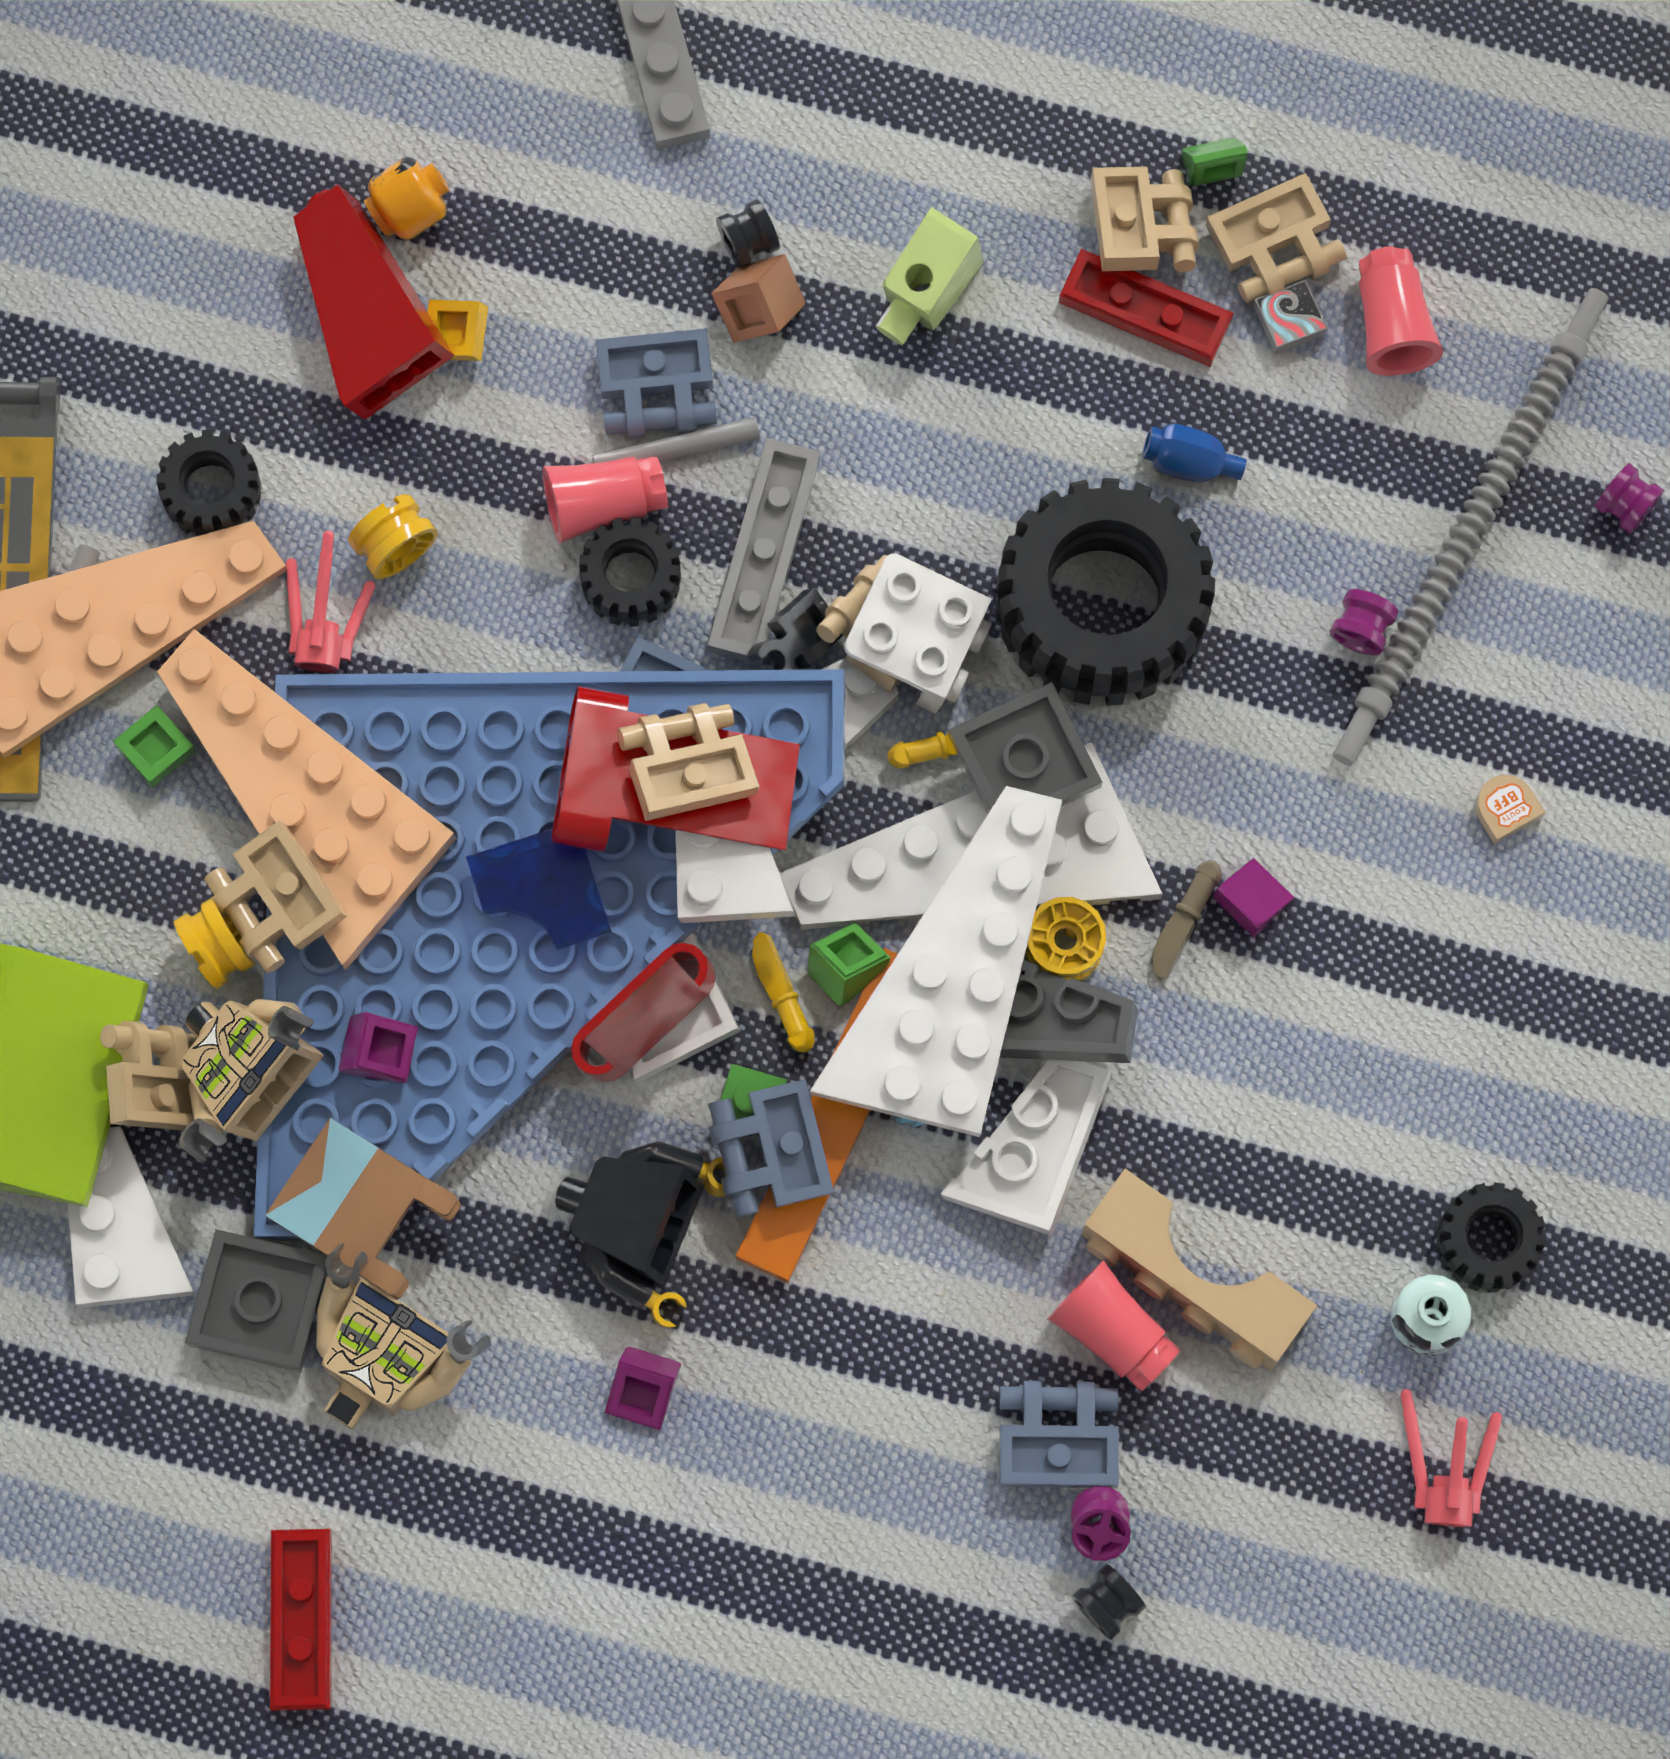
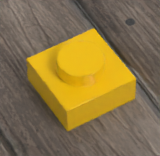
[427,299,488,361]

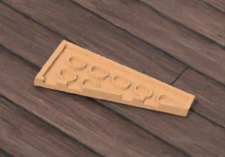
[0,520,286,759]
[157,629,457,971]

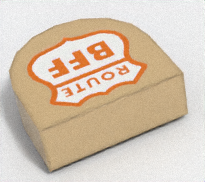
[1476,775,1545,844]

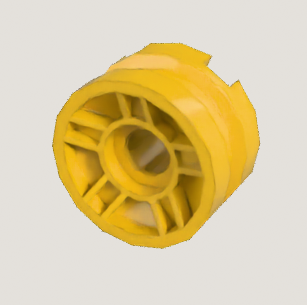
[348,494,438,580]
[173,896,256,989]
[1025,897,1106,981]

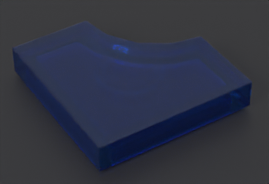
[466,828,612,950]

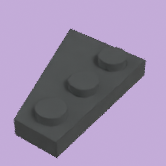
[999,960,1138,1063]

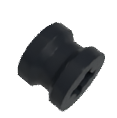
[716,199,780,268]
[1071,1563,1146,1640]

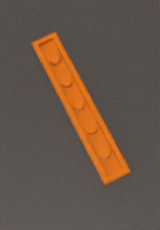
[736,948,898,1284]

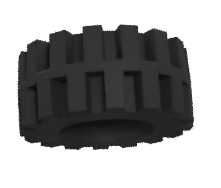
[157,430,261,536]
[579,517,681,627]
[1436,1182,1546,1293]

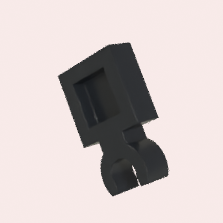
[747,587,844,670]

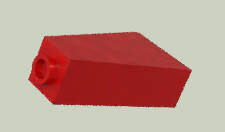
[293,184,455,420]

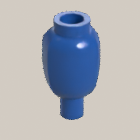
[1142,423,1247,482]

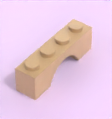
[1081,1169,1317,1371]

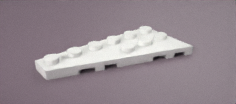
[779,742,1162,930]
[809,786,1062,1137]

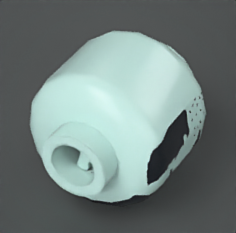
[1391,1274,1471,1356]

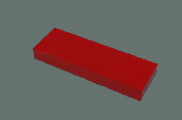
[1058,248,1234,367]
[270,1529,332,1712]

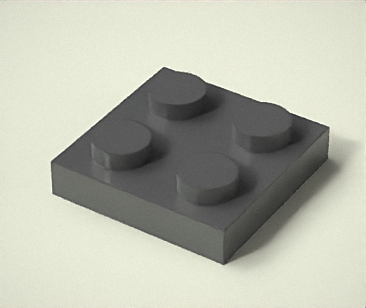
[948,682,1103,814]
[185,1229,328,1373]

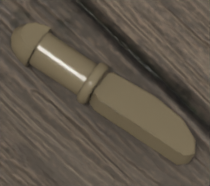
[1152,860,1222,981]

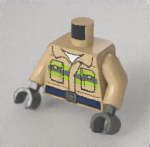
[179,999,324,1164]
[316,1243,491,1430]

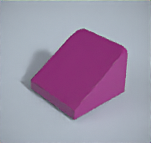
[1213,858,1294,938]
[339,1012,418,1084]
[604,1347,681,1430]

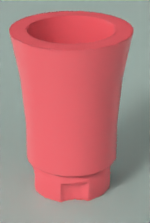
[1359,246,1443,376]
[542,456,668,544]
[1047,1260,1180,1392]

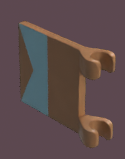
[265,1118,461,1300]

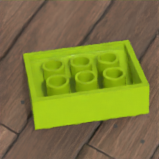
[0,943,149,1207]

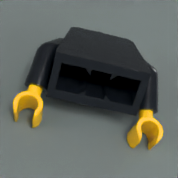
[555,1141,725,1328]

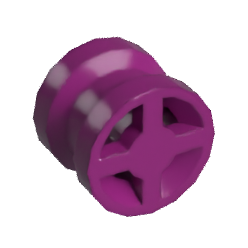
[1594,463,1665,534]
[1329,589,1399,656]
[1071,1486,1131,1561]

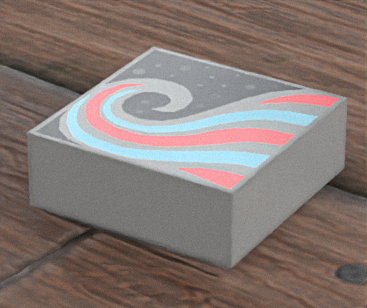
[1253,280,1328,354]

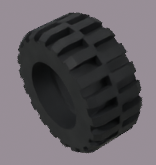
[995,478,1215,706]

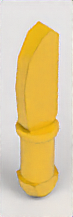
[887,732,958,769]
[752,932,815,1053]

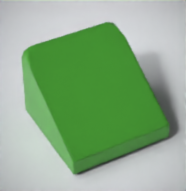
[1181,138,1248,186]
[807,922,891,1007]

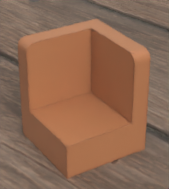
[711,254,805,343]

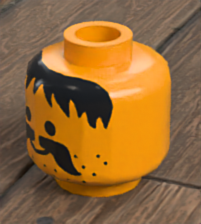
[364,157,450,240]

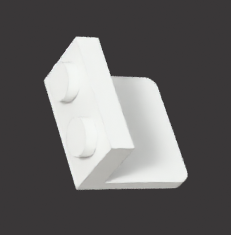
[844,554,992,714]

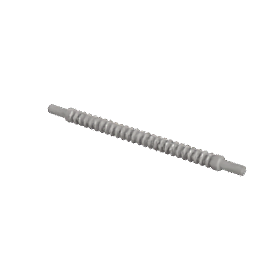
[1332,288,1609,766]

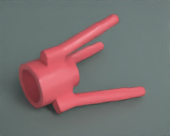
[286,530,376,673]
[1401,1389,1502,1527]

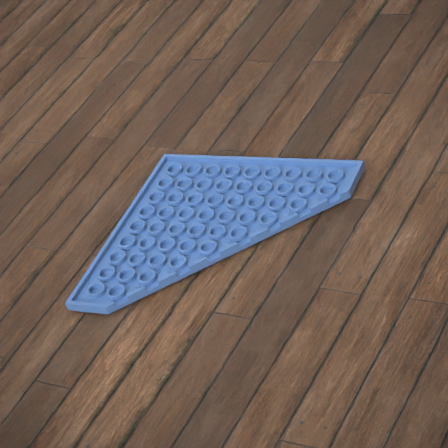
[254,669,845,1240]

